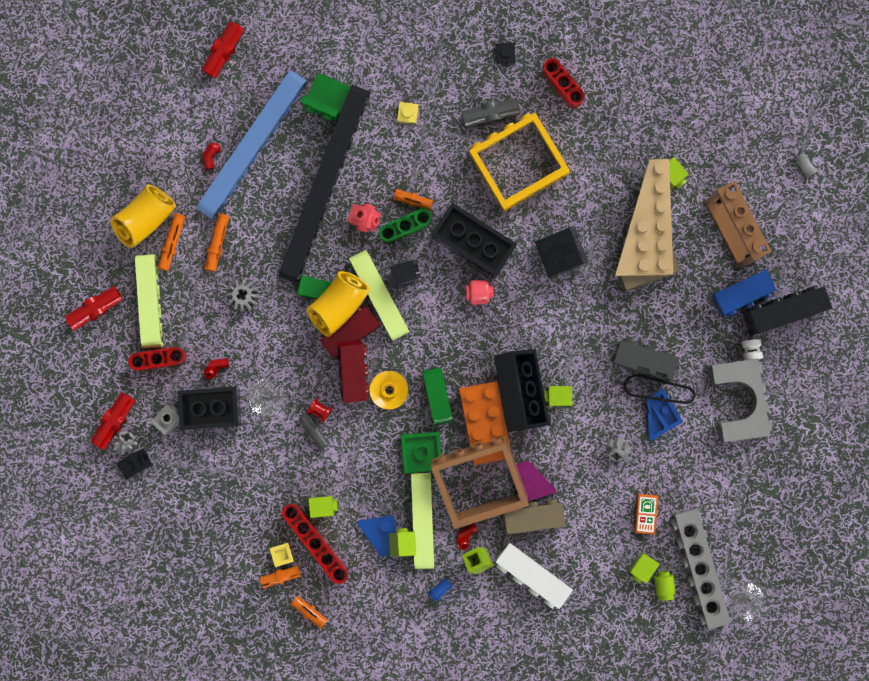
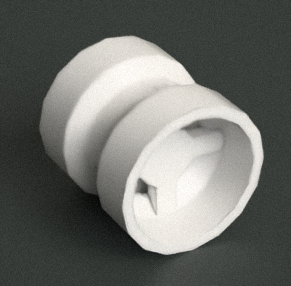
[741,339,763,361]

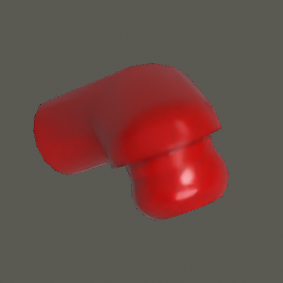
[202,142,221,170]
[204,358,230,380]
[456,523,478,550]

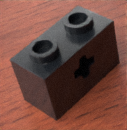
[390,260,421,289]

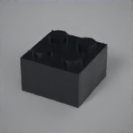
[535,227,589,278]

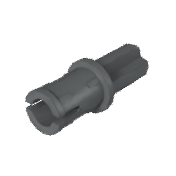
[299,413,329,450]

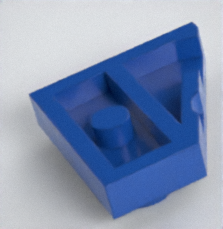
[646,389,683,441]
[357,515,396,557]

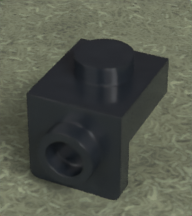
[117,449,152,480]

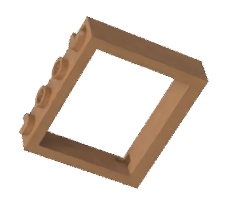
[705,181,772,269]
[431,436,529,529]

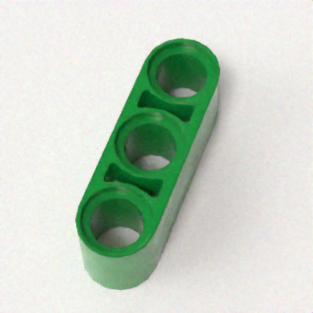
[379,209,432,244]
[423,367,453,426]

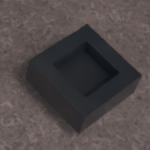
[496,43,516,64]

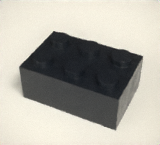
[178,387,242,430]

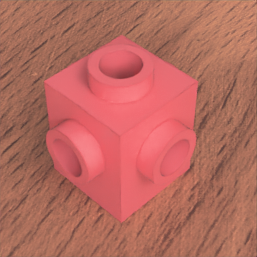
[347,203,381,233]

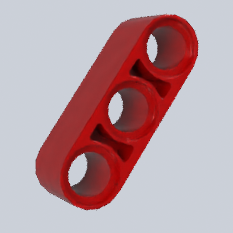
[542,58,585,109]
[128,347,187,371]

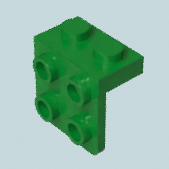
[301,74,350,122]

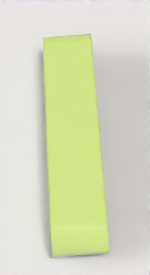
[349,250,409,341]
[135,254,163,349]
[411,473,434,569]

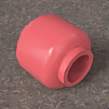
[466,280,494,305]

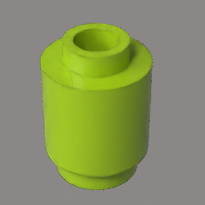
[654,571,676,601]

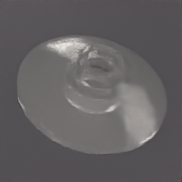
[572,236,603,275]
[248,379,287,417]
[727,582,766,621]

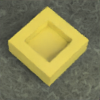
[397,102,419,124]
[270,542,295,567]

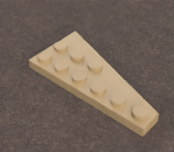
[614,159,674,277]

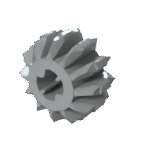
[227,279,260,312]

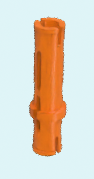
[157,213,186,271]
[204,213,230,272]

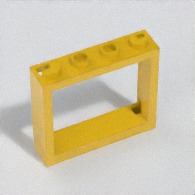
[469,113,570,212]

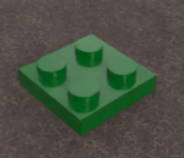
[401,432,443,474]

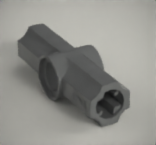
[461,98,521,128]

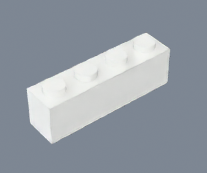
[495,542,573,609]

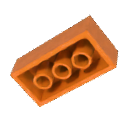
[459,381,511,465]

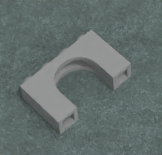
[709,359,772,442]

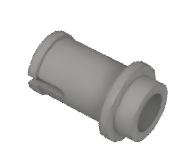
[794,152,818,178]

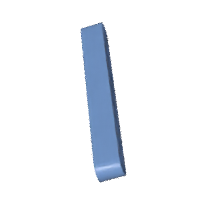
[196,70,308,220]

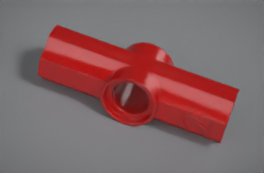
[201,21,245,79]
[65,286,123,331]
[90,392,136,450]

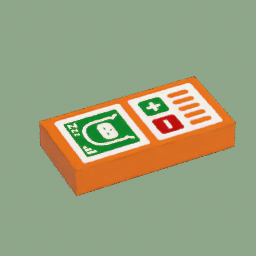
[635,494,658,535]

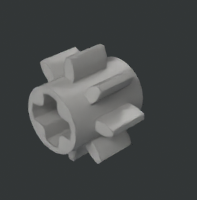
[112,431,138,455]
[605,438,631,462]

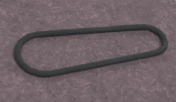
[624,374,696,404]

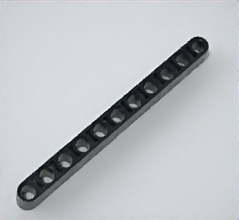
[278,85,370,284]

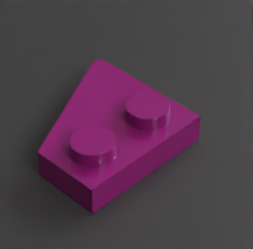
[516,461,557,501]

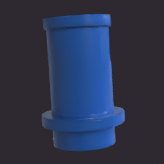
[428,578,453,601]

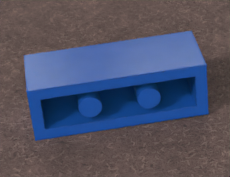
[711,269,776,317]

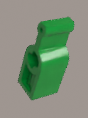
[296,275,331,300]

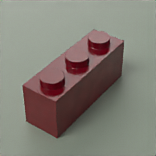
[320,306,381,360]
[337,340,370,403]

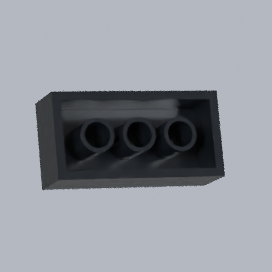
[431,202,517,279]
[743,285,833,336]
[494,349,550,433]

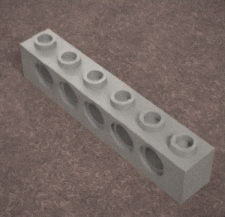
[671,508,731,630]

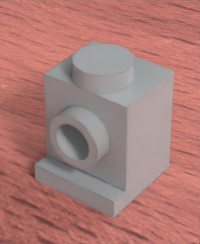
[150,404,179,435]

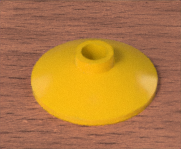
[370,371,408,410]

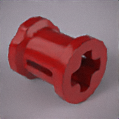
[307,398,332,423]

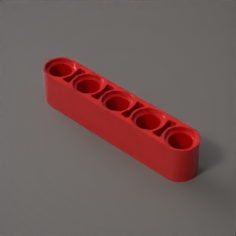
[282,504,349,584]

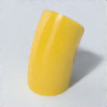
[110,184,176,248]
[307,271,370,337]

